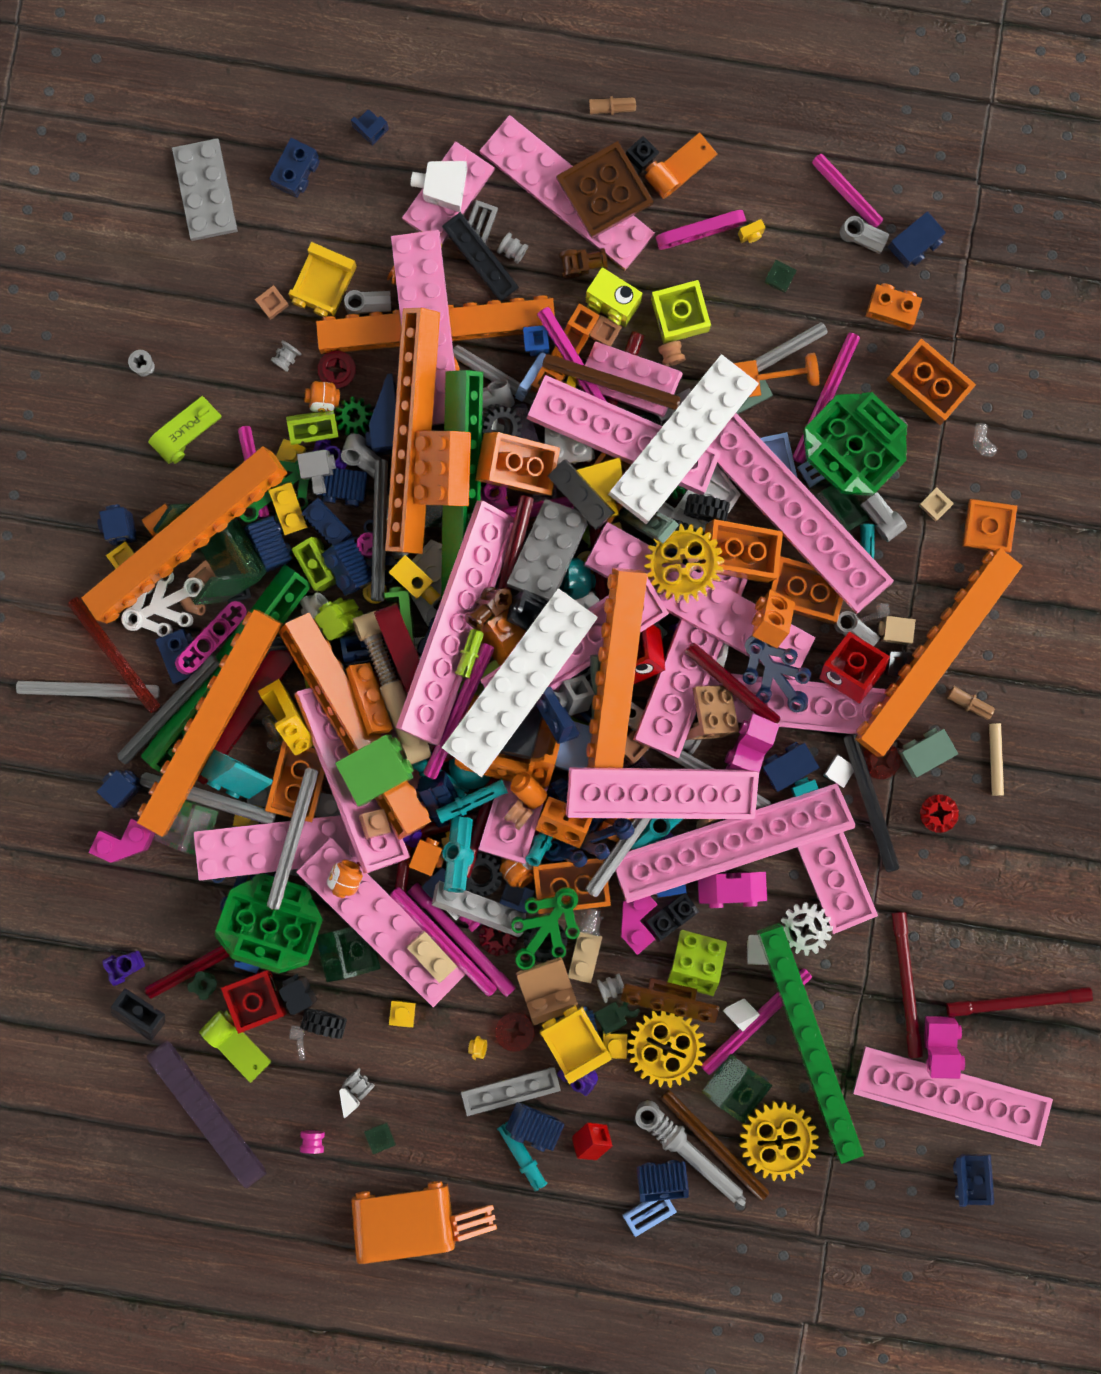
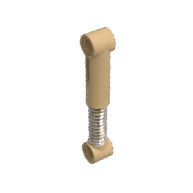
[352,611,431,765]

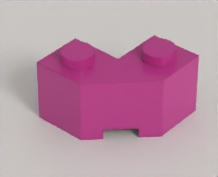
[724,714,779,772]
[89,818,156,863]
[698,872,767,908]
[620,896,658,955]
[924,1016,965,1079]

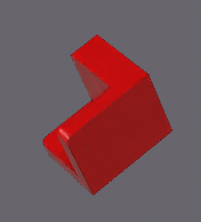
[572,1122,613,1160]

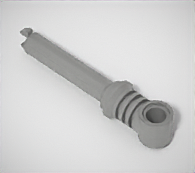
[635,1100,746,1206]

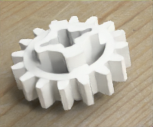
[781,902,833,956]

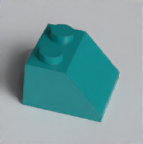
[201,749,273,799]

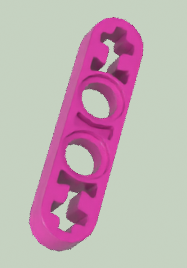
[655,210,747,250]
[175,601,247,674]

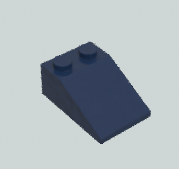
[366,373,397,456]

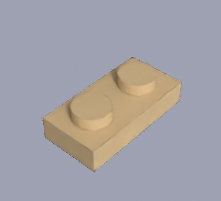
[406,931,457,983]
[568,931,602,983]

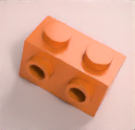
[865,283,922,330]
[409,837,445,876]

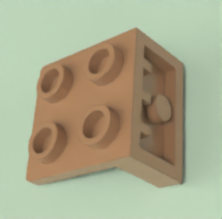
[686,686,739,740]
[516,957,579,1025]

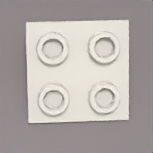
[545,427,595,464]

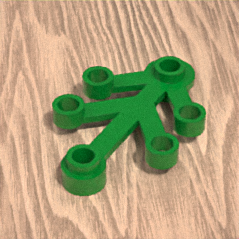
[240,459,310,523]
[511,887,580,970]

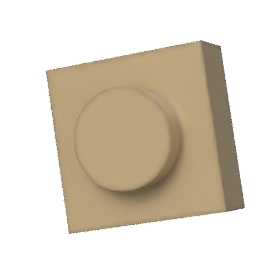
[919,487,954,522]

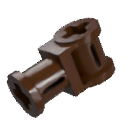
[559,248,608,279]
[465,587,512,631]

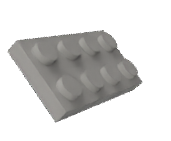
[172,138,238,241]
[507,499,589,601]

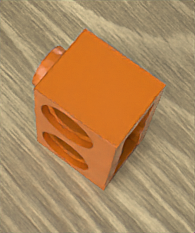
[751,590,795,648]
[535,796,593,848]

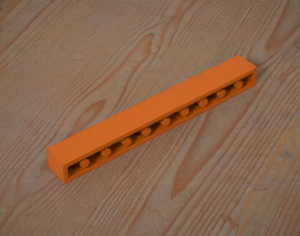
[316,296,555,354]
[385,308,440,554]
[81,446,288,624]
[855,548,1023,757]
[585,568,648,768]
[137,609,283,837]
[278,613,431,841]

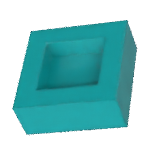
[790,777,819,797]

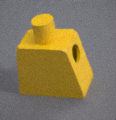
[577,458,622,518]
[389,555,440,605]

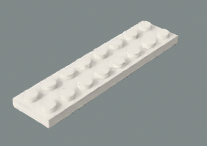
[608,354,759,524]
[442,588,598,777]

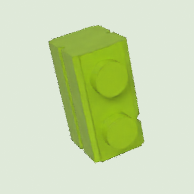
[286,411,338,445]
[292,537,336,591]
[314,598,364,640]

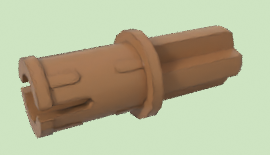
[589,96,636,115]
[947,685,995,720]

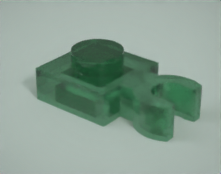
[594,1002,640,1036]

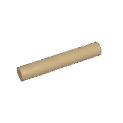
[989,724,1004,796]

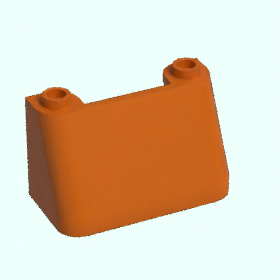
[455,695,560,788]
[351,1181,456,1264]

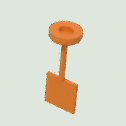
[733,353,819,397]

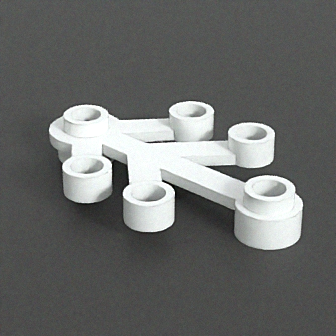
[121,572,205,637]

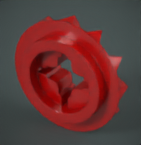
[920,794,959,833]

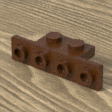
[621,978,719,1023]

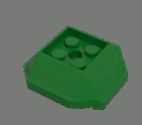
[803,392,907,496]
[214,873,323,973]

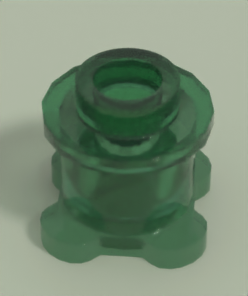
[188,971,217,1000]

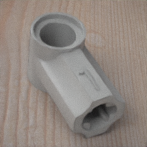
[840,216,889,254]
[344,290,391,316]
[482,379,515,409]
[341,434,383,479]
[860,492,907,542]
[834,611,881,646]

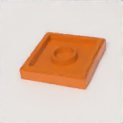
[962,499,1017,553]

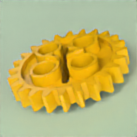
[644,524,724,603]
[627,1010,706,1088]
[739,1101,819,1181]

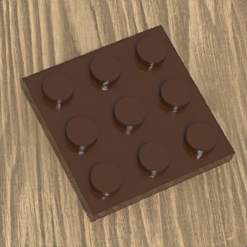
[556,141,654,239]

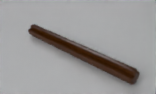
[542,354,681,410]
[661,1090,769,1201]

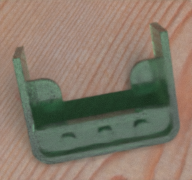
[153,503,266,605]

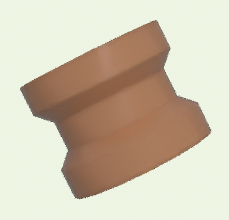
[658,341,686,367]
[504,800,534,831]

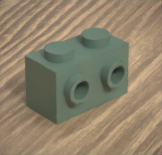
[899,727,958,778]

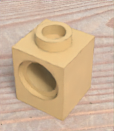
[878,616,916,645]

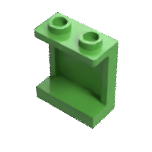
[384,587,415,647]
[335,735,414,806]

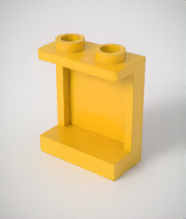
[288,242,357,317]
[258,679,314,755]
[540,1005,612,1084]

